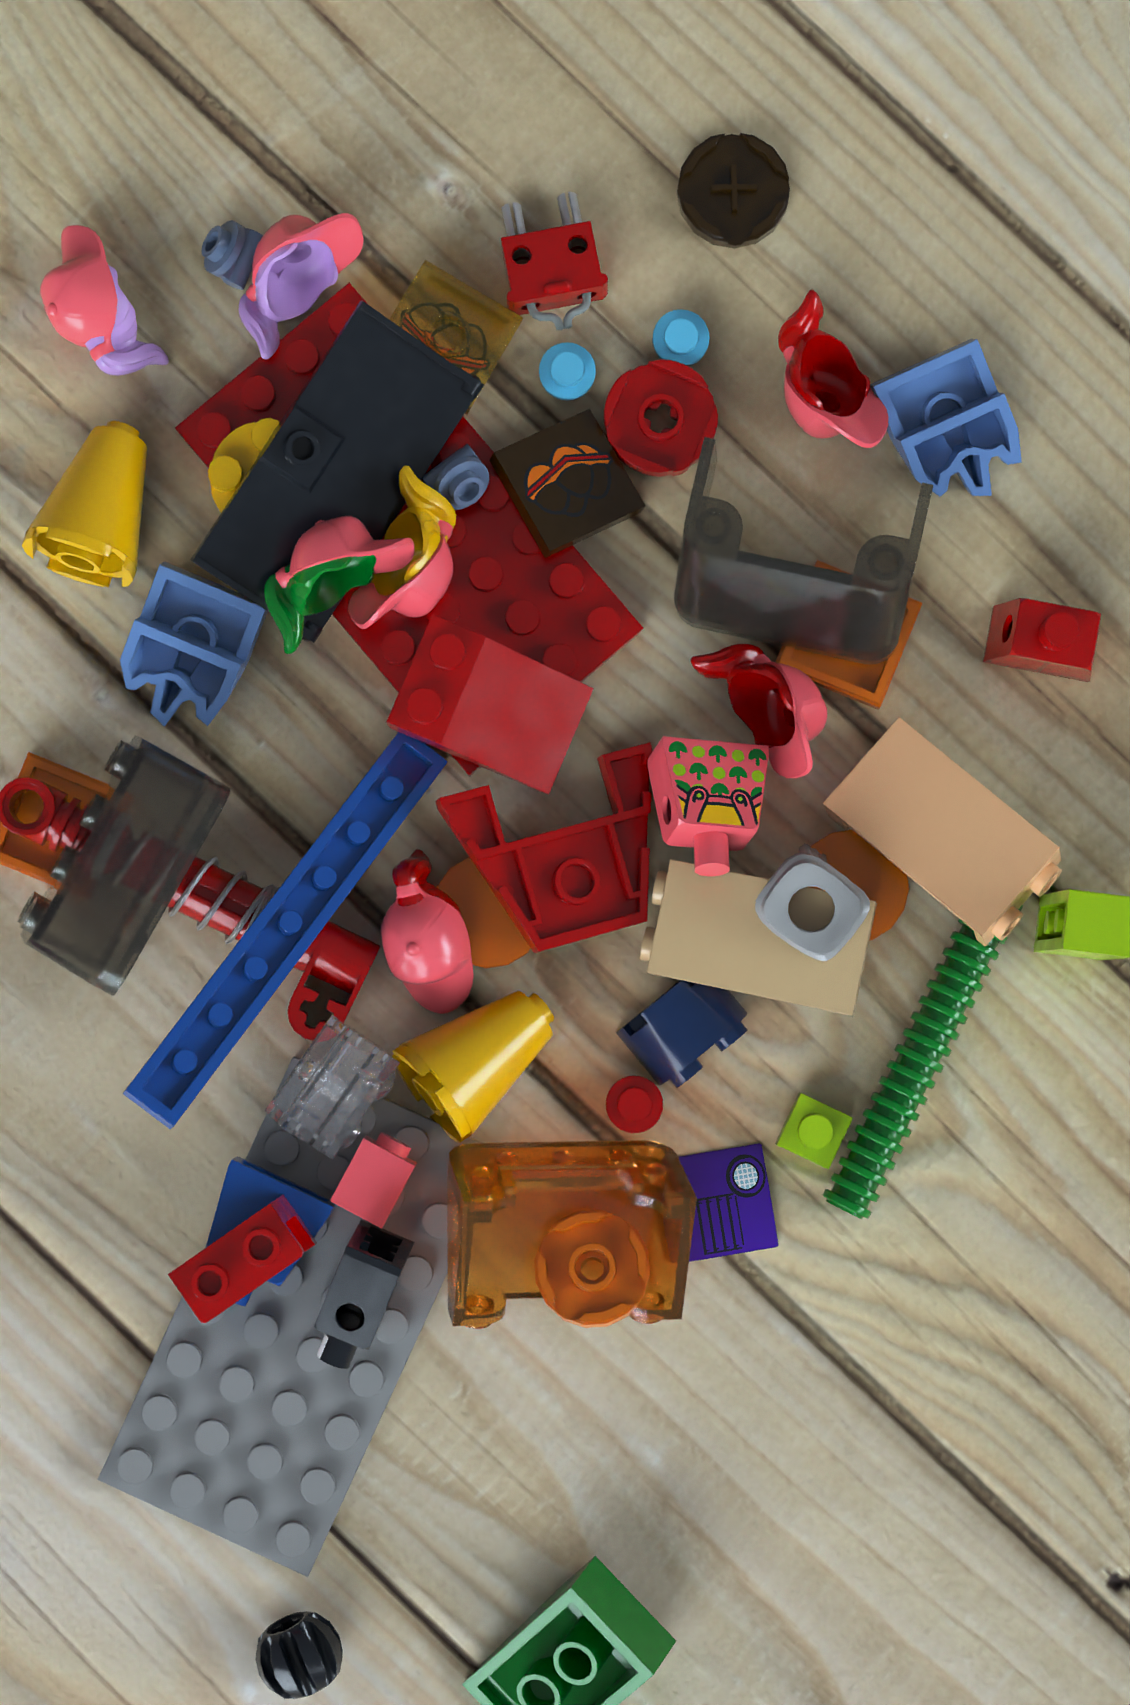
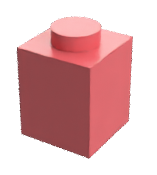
[330,1132,417,1229]

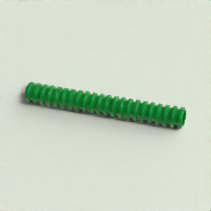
[822,905,1023,1219]

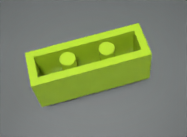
[1033,889,1130,960]

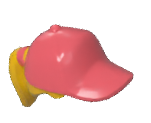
[348,465,456,629]

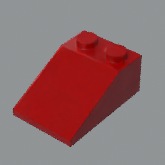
[386,614,594,795]

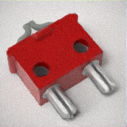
[501,192,608,330]

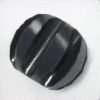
[255,1611,343,1699]

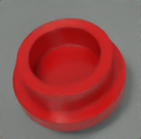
[606,1075,663,1133]

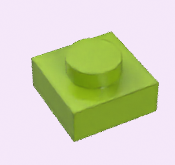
[775,1092,853,1170]

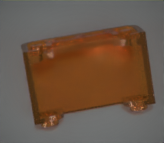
[447,1140,697,1329]

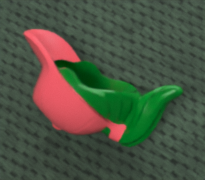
[264,516,414,654]

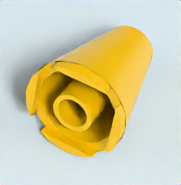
[22,421,147,587]
[391,991,554,1143]

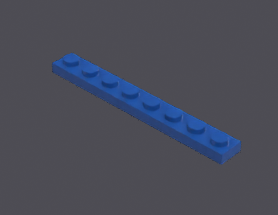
[122,732,448,1129]

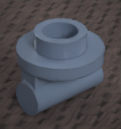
[202,220,263,290]
[422,444,489,510]

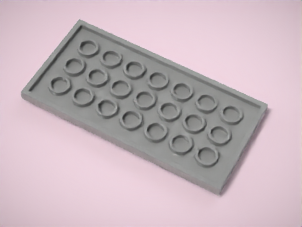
[97,1056,502,1577]

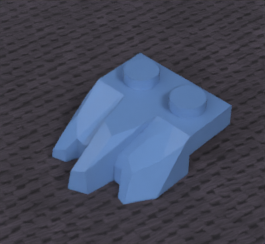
[870,339,1022,497]
[120,562,268,727]

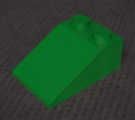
[462,1556,676,1705]

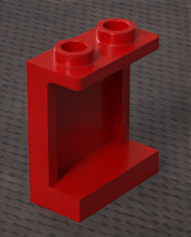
[168,1194,317,1323]

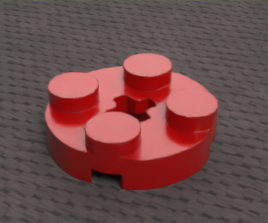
[603,359,718,477]

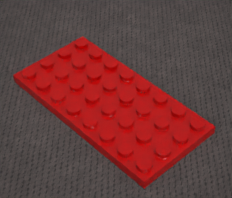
[175,282,644,777]

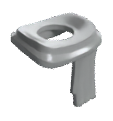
[755,844,870,961]

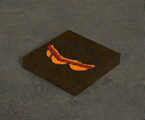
[489,409,645,558]

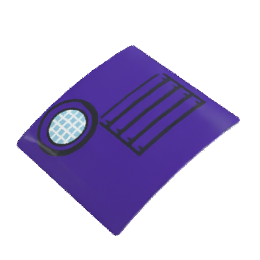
[663,1143,778,1263]

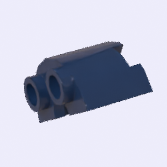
[616,980,748,1088]

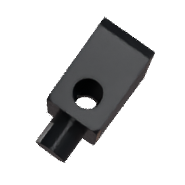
[314,1220,414,1369]

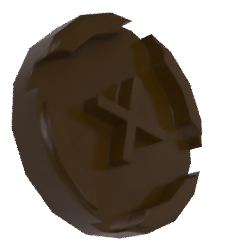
[677,133,790,249]

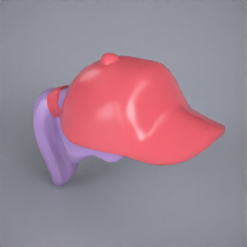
[239,213,364,359]
[40,225,169,376]

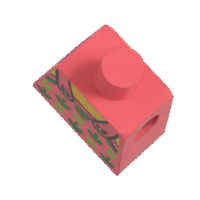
[647,736,769,877]

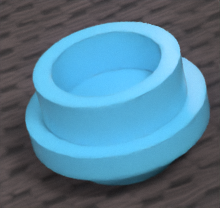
[652,309,710,366]
[539,342,596,401]

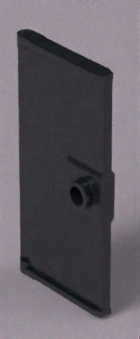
[190,301,484,643]

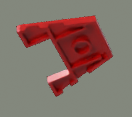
[435,742,653,953]

